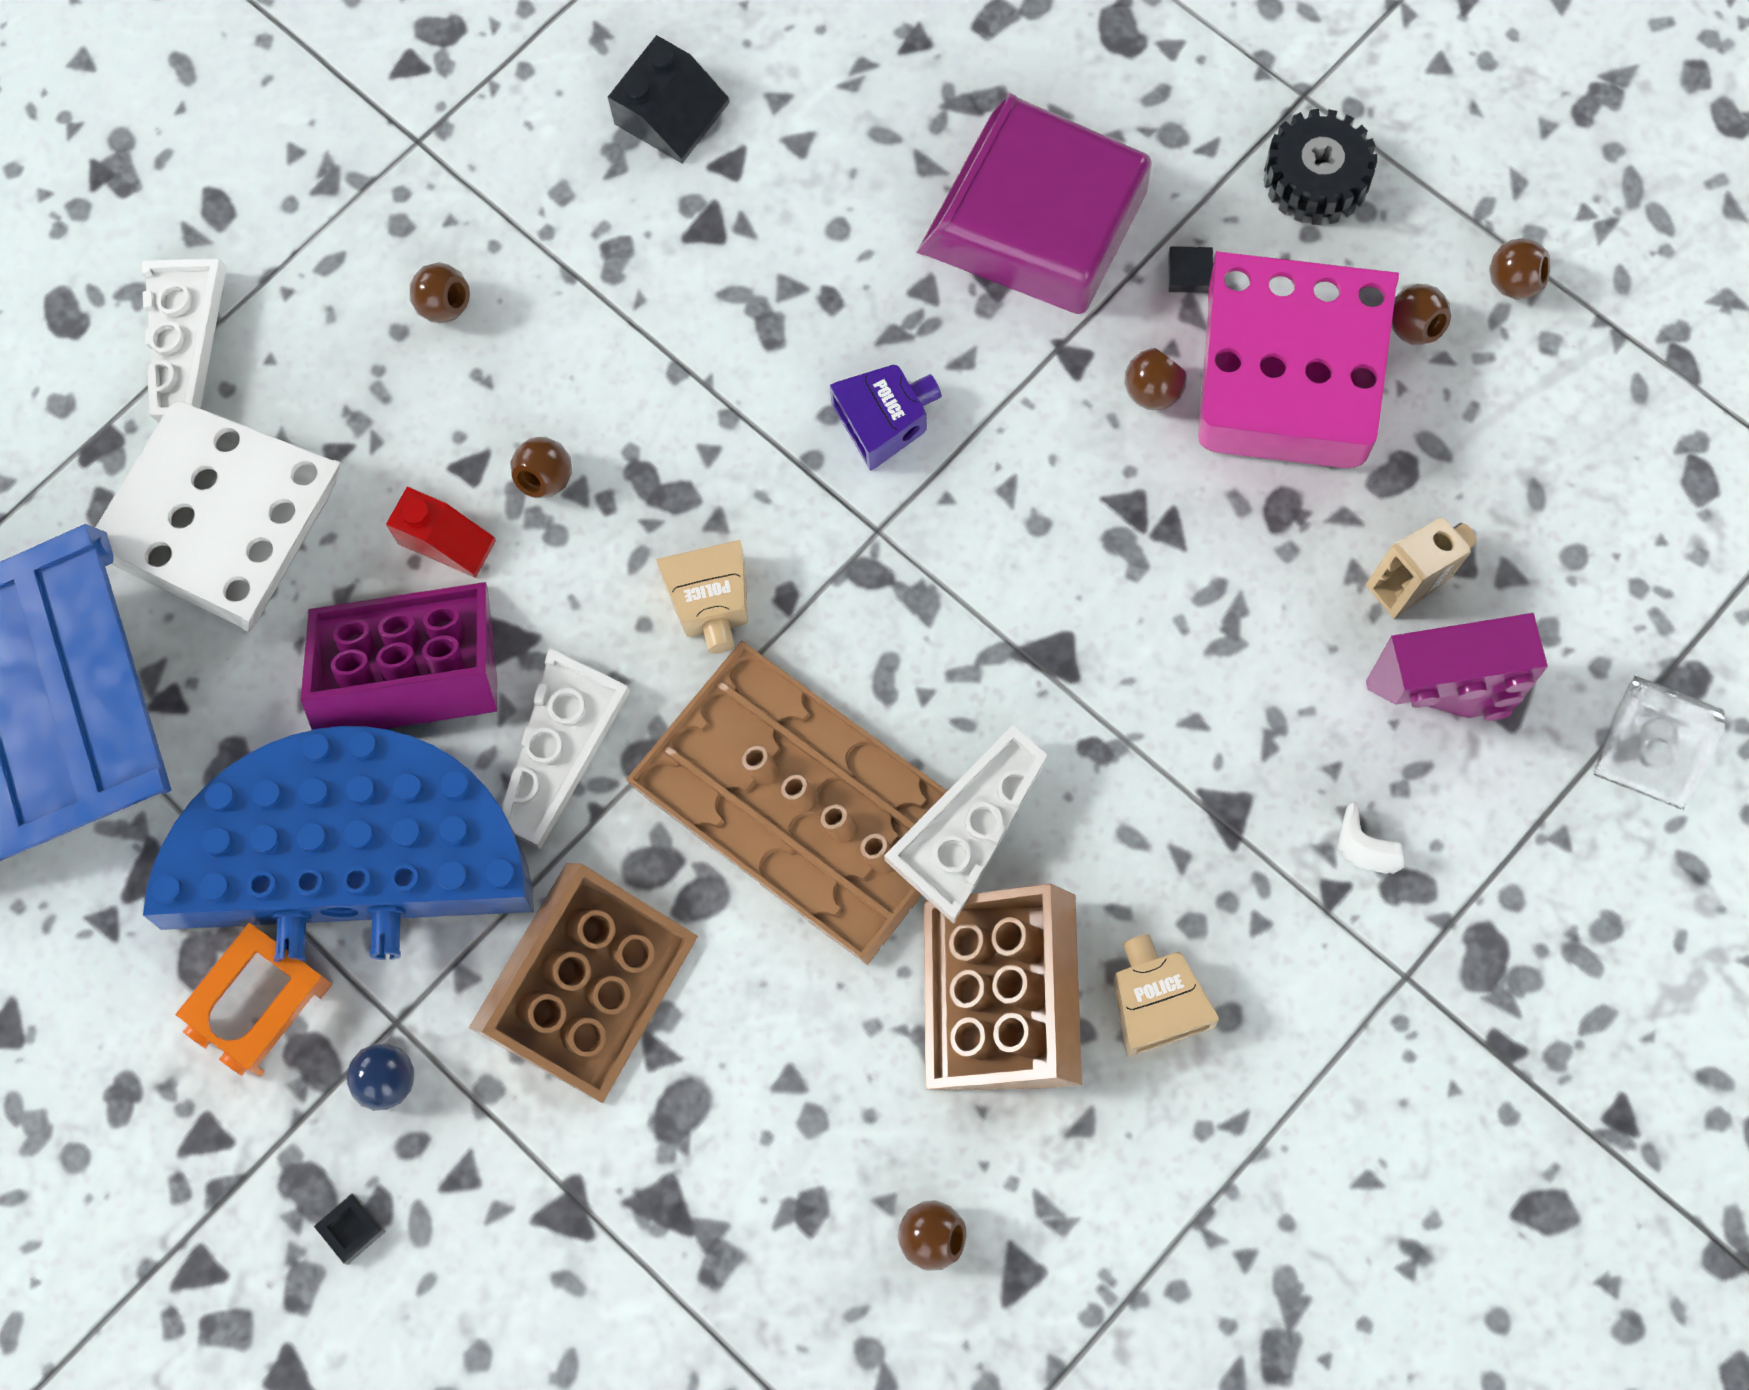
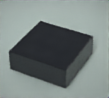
[1168,246,1213,293]
[314,1193,386,1265]

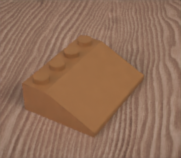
[469,863,698,1103]
[924,883,1082,1090]

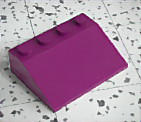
[300,582,498,730]

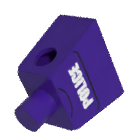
[830,364,942,471]

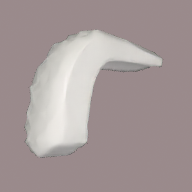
[1338,802,1405,874]

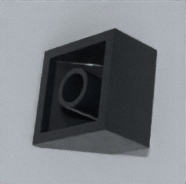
[607,35,730,164]

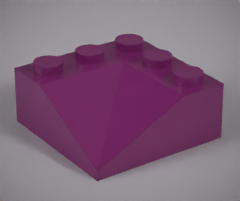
[1366,612,1548,721]

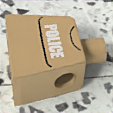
[1365,518,1476,619]
[656,540,748,654]
[1113,934,1219,1057]

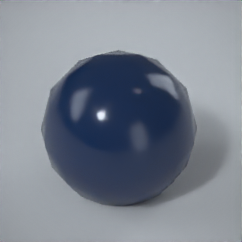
[347,1043,414,1111]

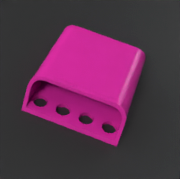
[1198,251,1399,469]

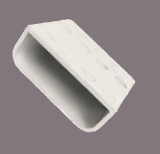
[95,401,341,632]

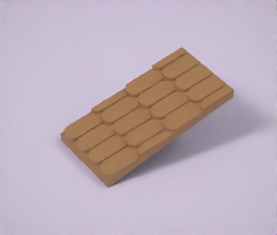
[626,640,947,965]

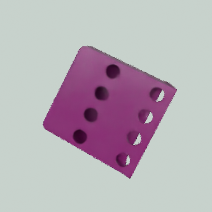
[916,93,1152,314]

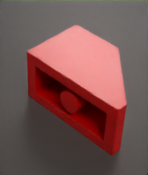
[386,486,496,578]

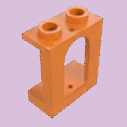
[175,922,332,1077]

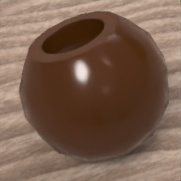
[1489,238,1550,300]
[410,262,470,324]
[1391,284,1451,345]
[1124,348,1187,410]
[510,437,572,498]
[897,1200,966,1271]

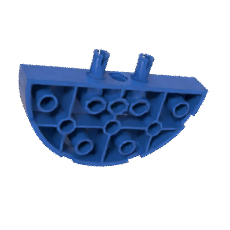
[143,726,534,962]

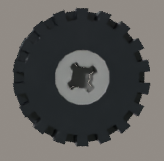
[1263,109,1377,225]

